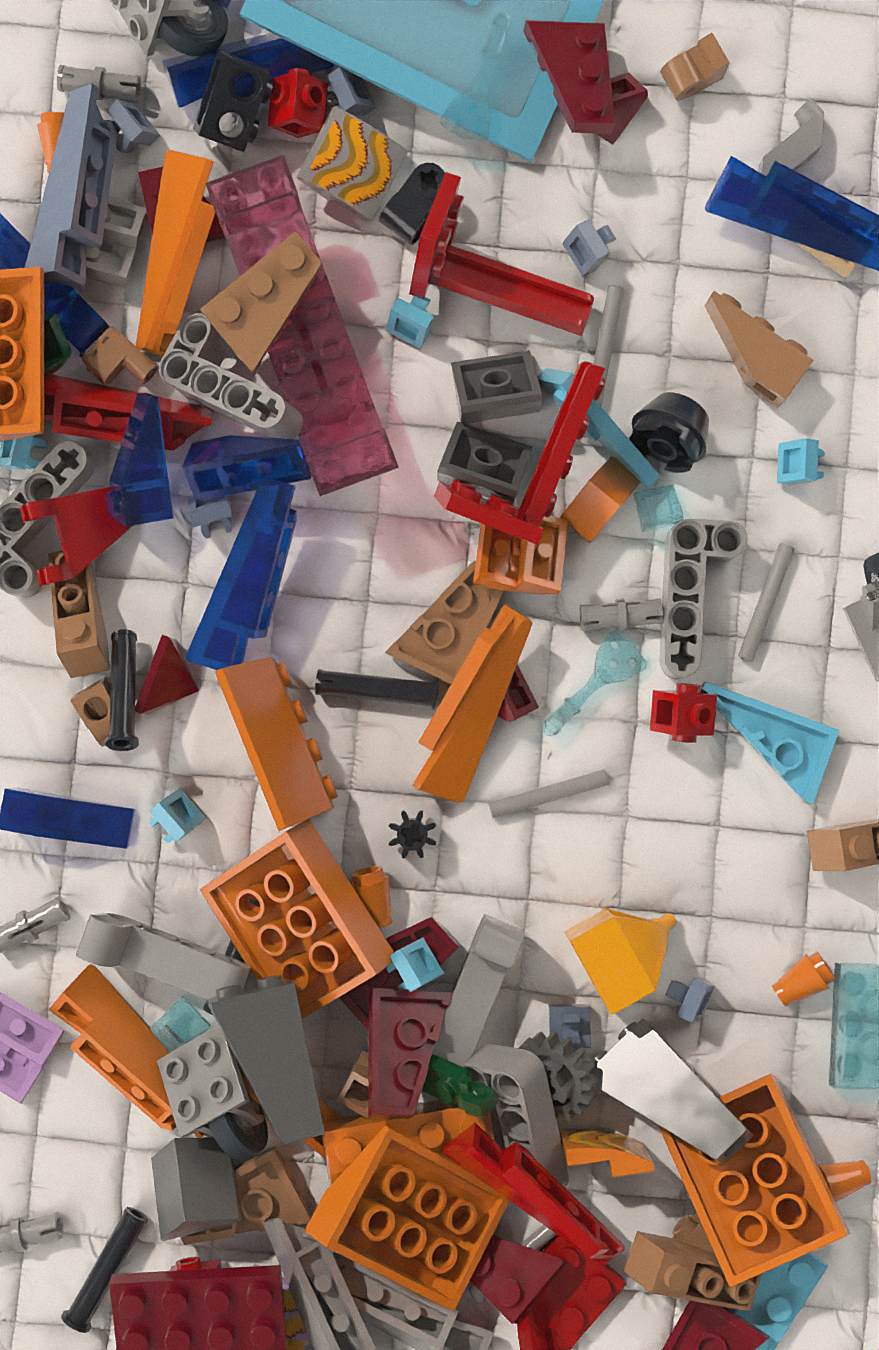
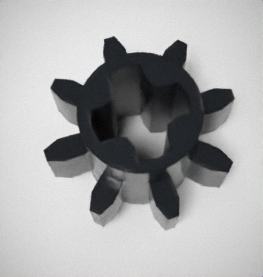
[388,810,436,859]

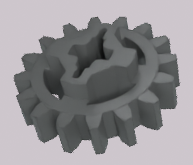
[518,1031,599,1121]

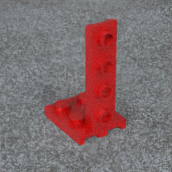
[409,172,594,336]
[434,361,606,545]
[517,1235,627,1350]

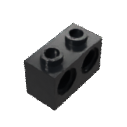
[193,49,273,152]

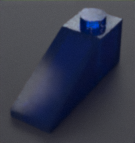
[106,392,173,527]
[182,435,312,502]
[0,787,135,849]

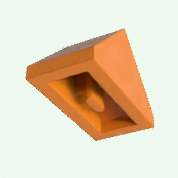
[559,456,641,543]

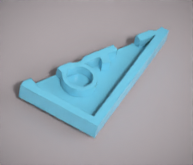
[537,368,660,487]
[701,682,839,804]

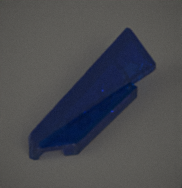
[162,33,335,108]
[705,156,879,271]
[186,477,297,670]

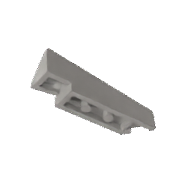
[264,1218,376,1350]
[336,1257,494,1350]

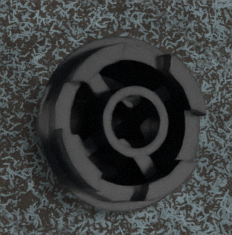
[629,392,709,473]

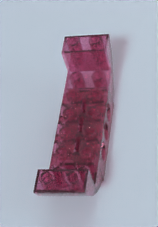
[205,155,399,497]

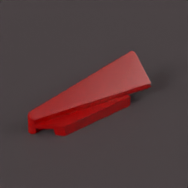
[44,374,214,451]
[442,1123,625,1265]

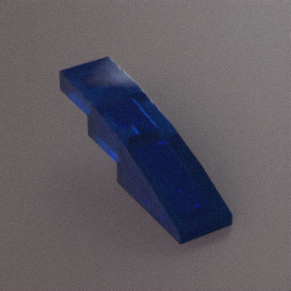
[0,213,110,353]

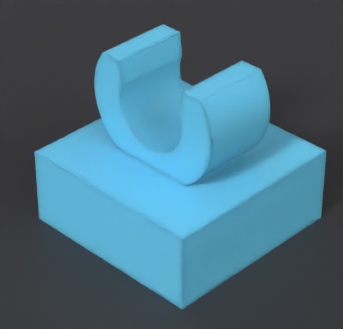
[386,296,434,349]
[0,435,48,470]
[777,438,825,485]
[149,788,206,843]
[387,938,444,992]

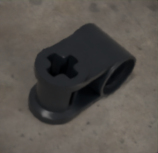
[379,162,445,245]

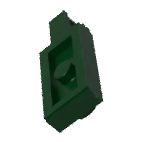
[422,1054,498,1118]

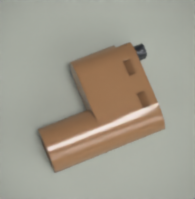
[79,327,159,385]

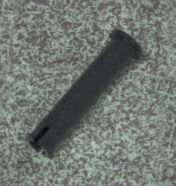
[105,629,139,751]
[315,669,439,711]
[61,1207,148,1333]

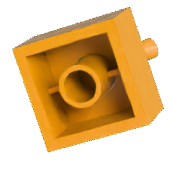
[564,908,677,1015]

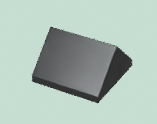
[451,350,543,424]
[437,422,533,504]
[151,1137,242,1241]

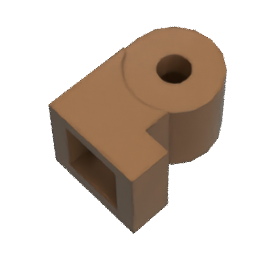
[660,32,730,101]
[70,677,111,747]
[336,1050,369,1119]

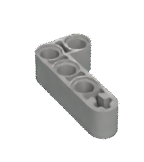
[159,313,303,442]
[0,441,95,598]
[659,519,748,679]
[76,913,251,1000]
[432,914,524,1066]
[462,1044,569,1187]

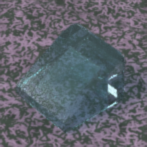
[633,484,684,532]
[149,996,211,1053]

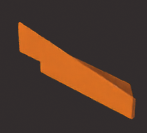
[136,150,217,357]
[412,604,532,803]
[49,964,205,1138]

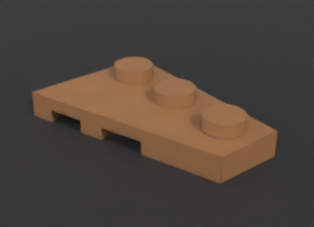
[200,231,323,375]
[385,561,505,685]
[180,1146,312,1245]

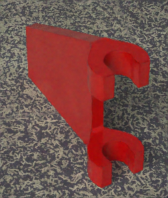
[19,483,138,586]

